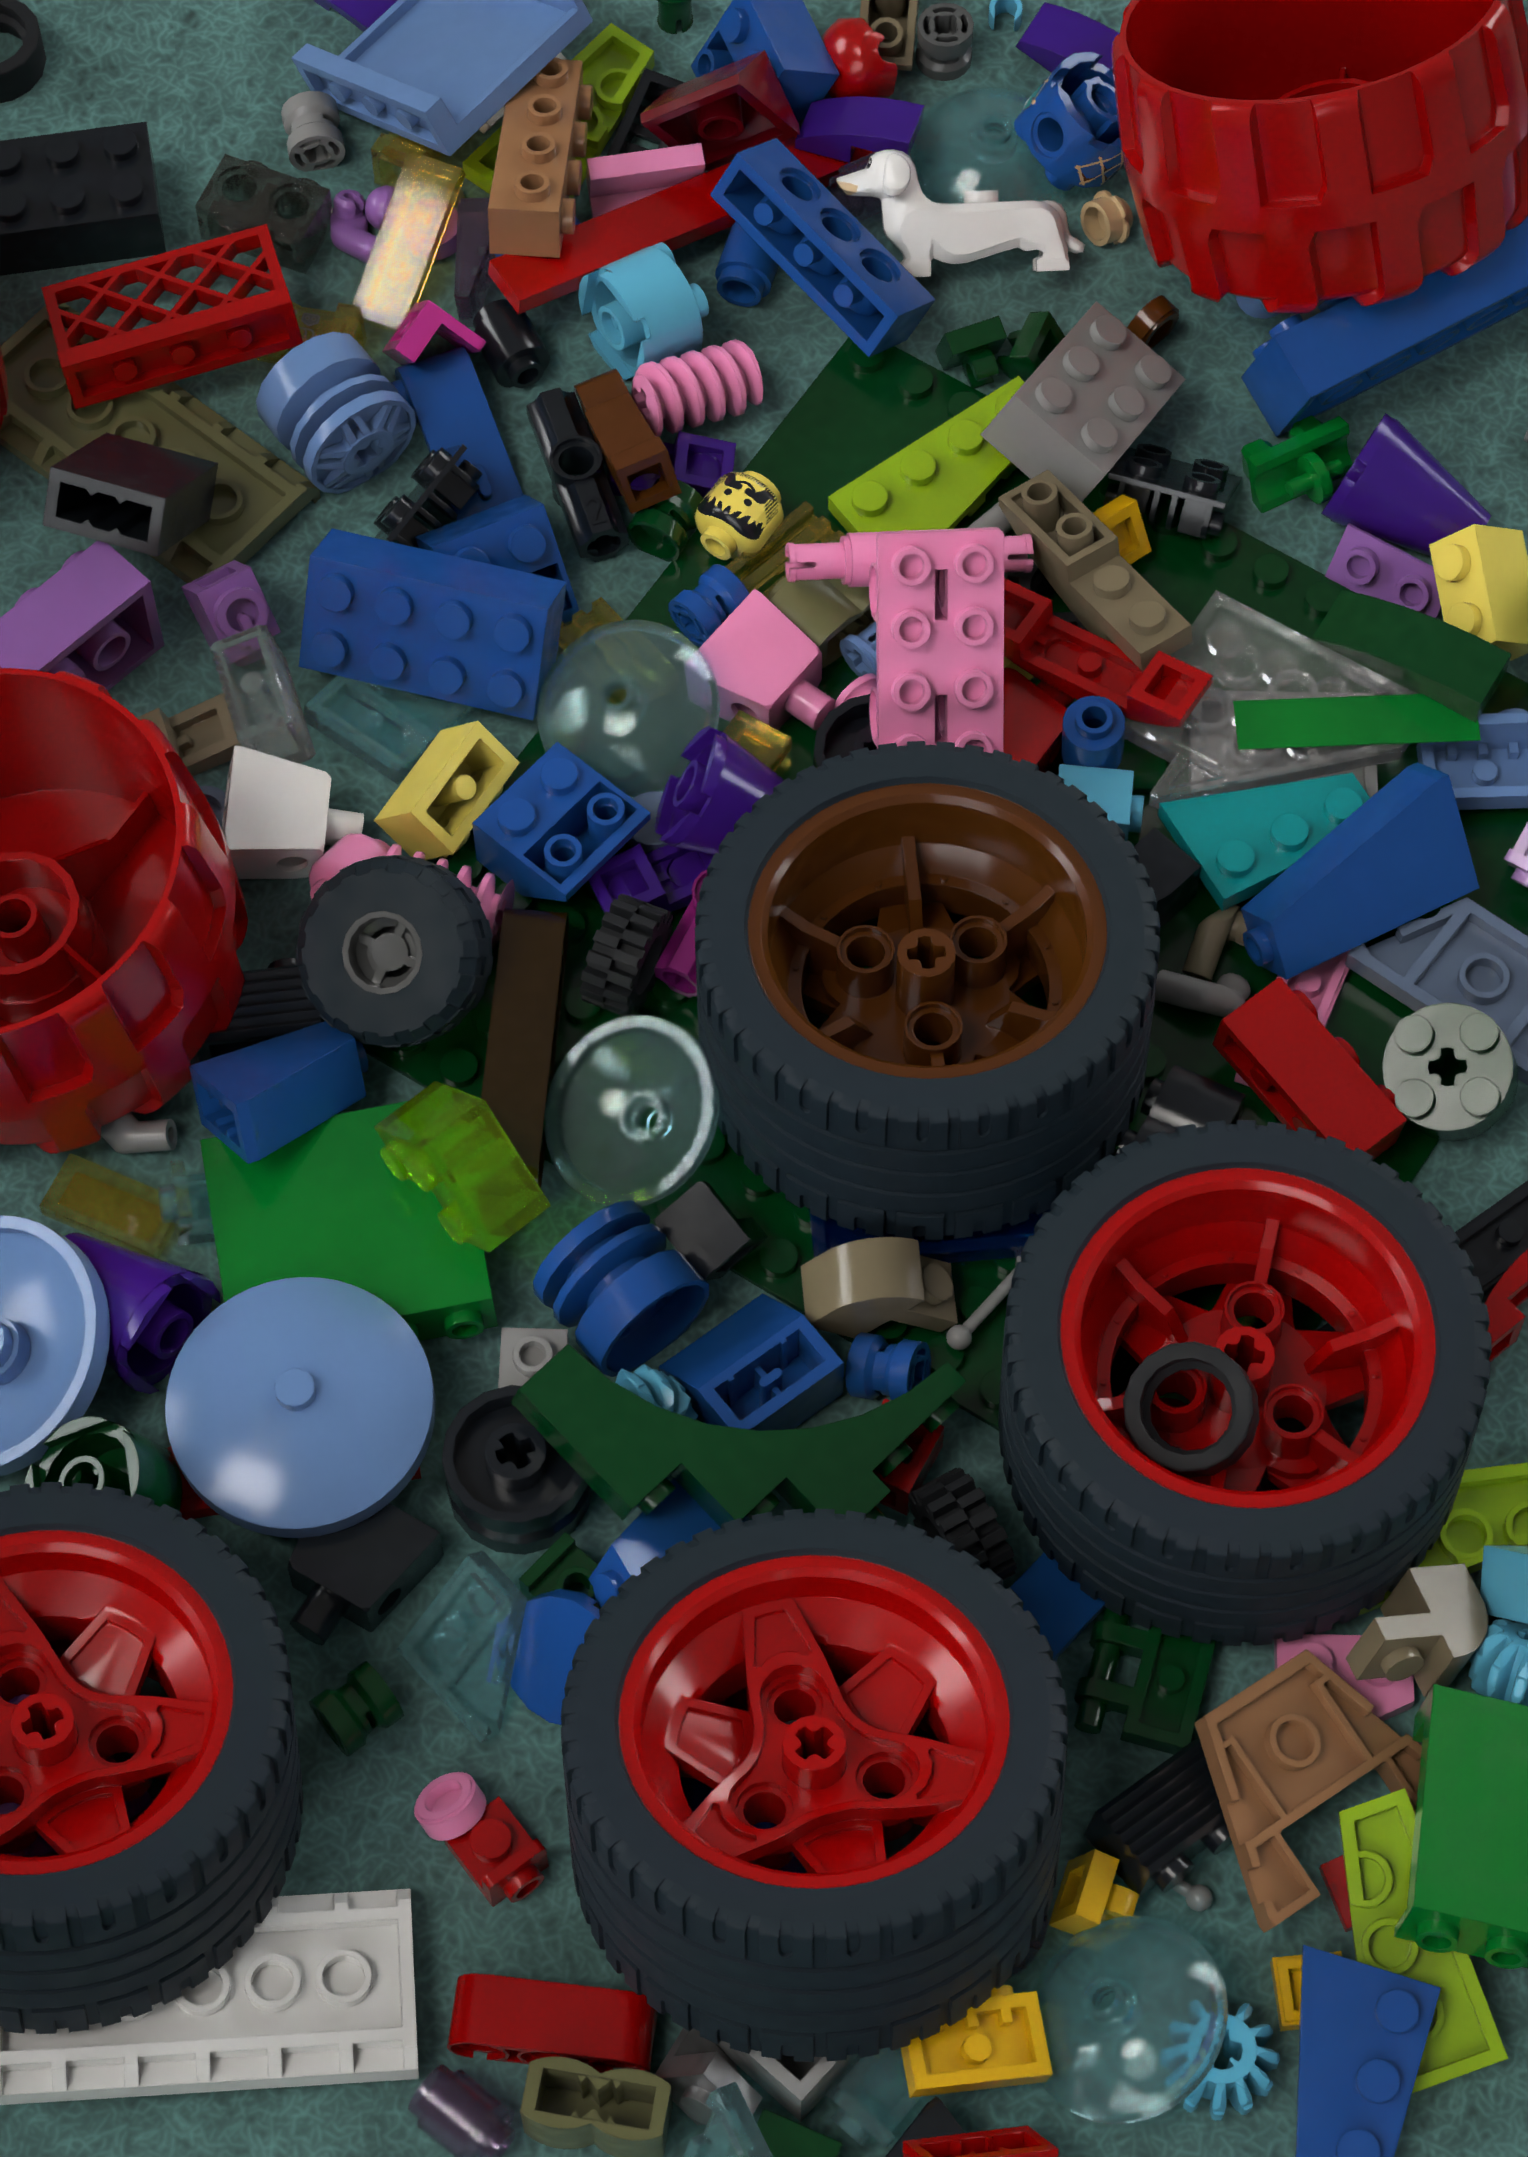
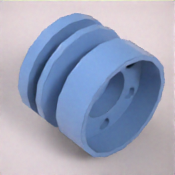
[256,332,416,494]

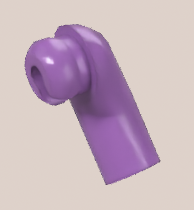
[330,189,389,267]

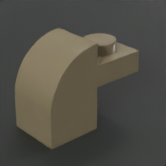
[800,1237,958,1338]
[1346,1563,1488,1697]

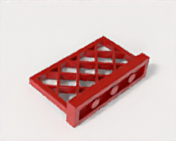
[41,224,303,409]

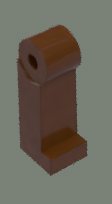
[574,368,682,514]

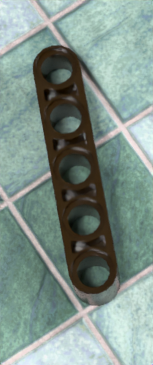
[473,908,569,1197]

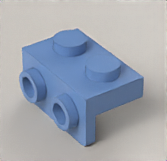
[1416,708,1528,810]

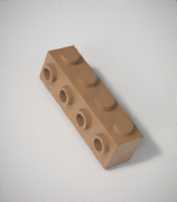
[488,57,593,258]

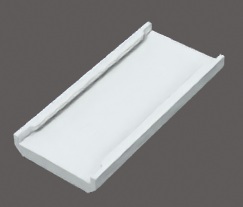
[0,1889,419,2105]

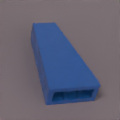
[1241,762,1480,979]

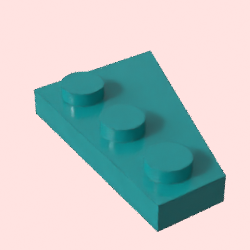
[1158,773,1370,911]

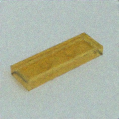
[348,151,466,332]

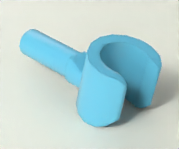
[988,0,1023,31]

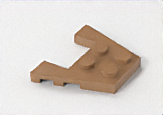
[1194,1649,1422,1933]

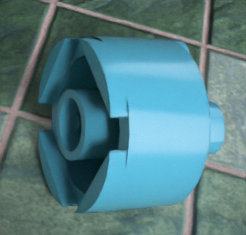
[578,242,709,381]

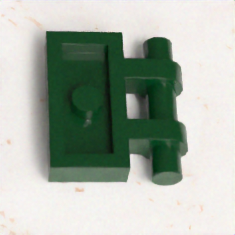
[1074,1607,1216,1755]

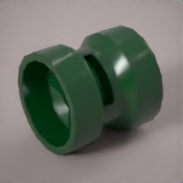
[627,478,703,562]
[309,1661,404,1756]

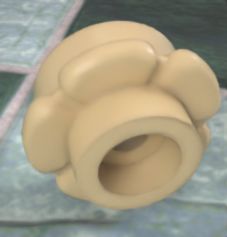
[1080,190,1133,246]

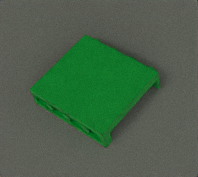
[200,1092,498,1341]
[1394,1684,1528,1969]

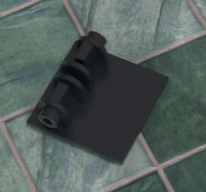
[373,444,483,548]
[1103,444,1242,540]

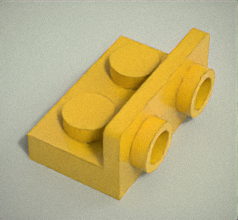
[901,1985,1053,2098]

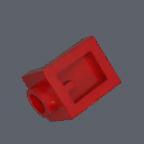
[444,1796,549,1907]

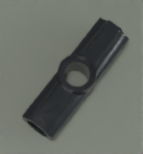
[526,387,629,562]

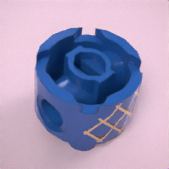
[1014,52,1124,191]

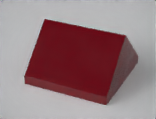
[640,50,800,171]

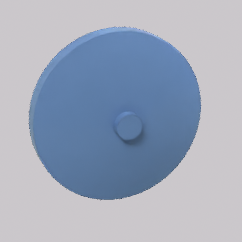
[0,1215,110,1476]
[165,1277,436,1538]

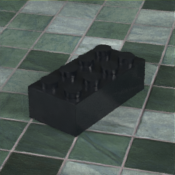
[0,122,166,276]

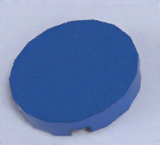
[503,1589,600,1725]

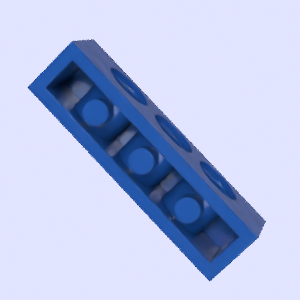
[710,138,936,357]

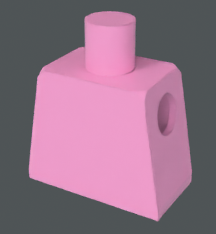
[682,588,836,738]

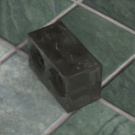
[195,154,333,274]

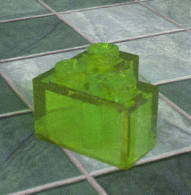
[374,1081,551,1253]

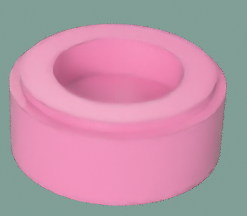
[414,1772,486,1841]

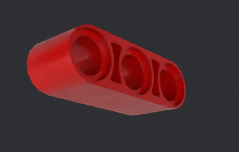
[447,1973,658,2073]

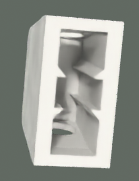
[221,745,364,879]

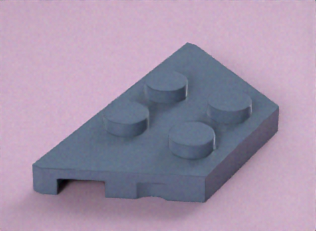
[1345,897,1528,1085]

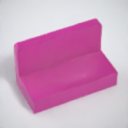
[382,300,486,365]

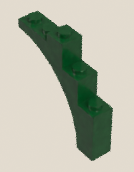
[511,1344,966,1529]

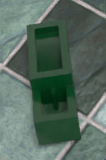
[1311,590,1511,723]

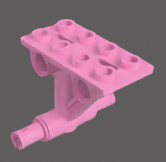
[785,527,1034,754]

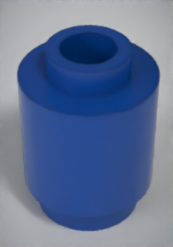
[715,222,779,307]
[1061,696,1125,769]

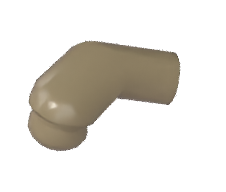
[1182,905,1247,982]

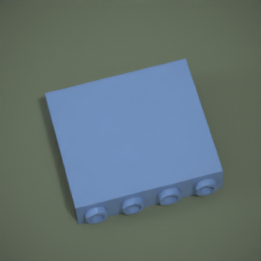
[291,0,593,156]

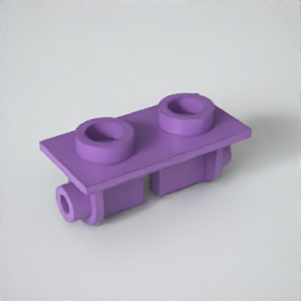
[1325,523,1441,618]

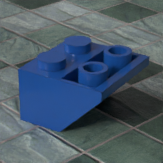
[691,0,840,122]
[415,494,582,624]
[472,741,651,902]
[658,1293,844,1431]

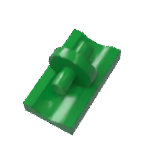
[1241,415,1353,513]

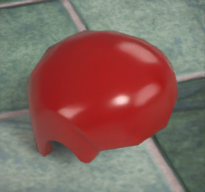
[821,17,898,98]

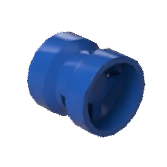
[668,564,749,647]
[845,1332,931,1400]

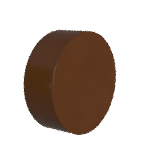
[1127,295,1179,349]

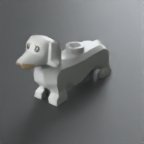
[836,149,1085,277]

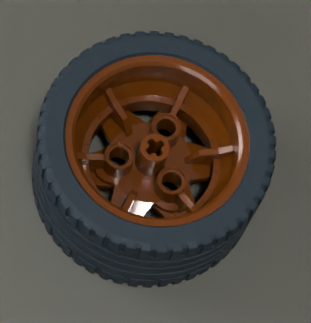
[695,741,1160,1241]

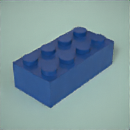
[299,528,567,721]

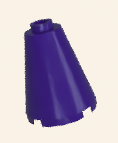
[1321,413,1492,557]
[655,726,784,855]
[65,1233,221,1394]

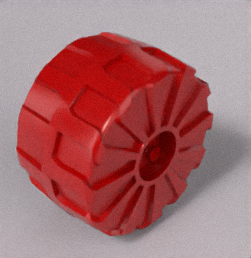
[1111,0,1528,314]
[0,666,248,1154]

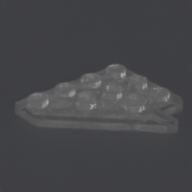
[1124,590,1417,809]

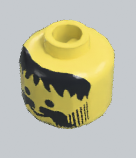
[694,471,784,561]

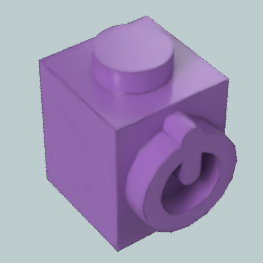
[181,560,281,661]

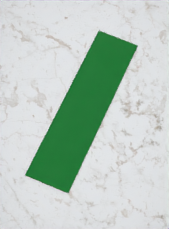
[1233,694,1481,750]

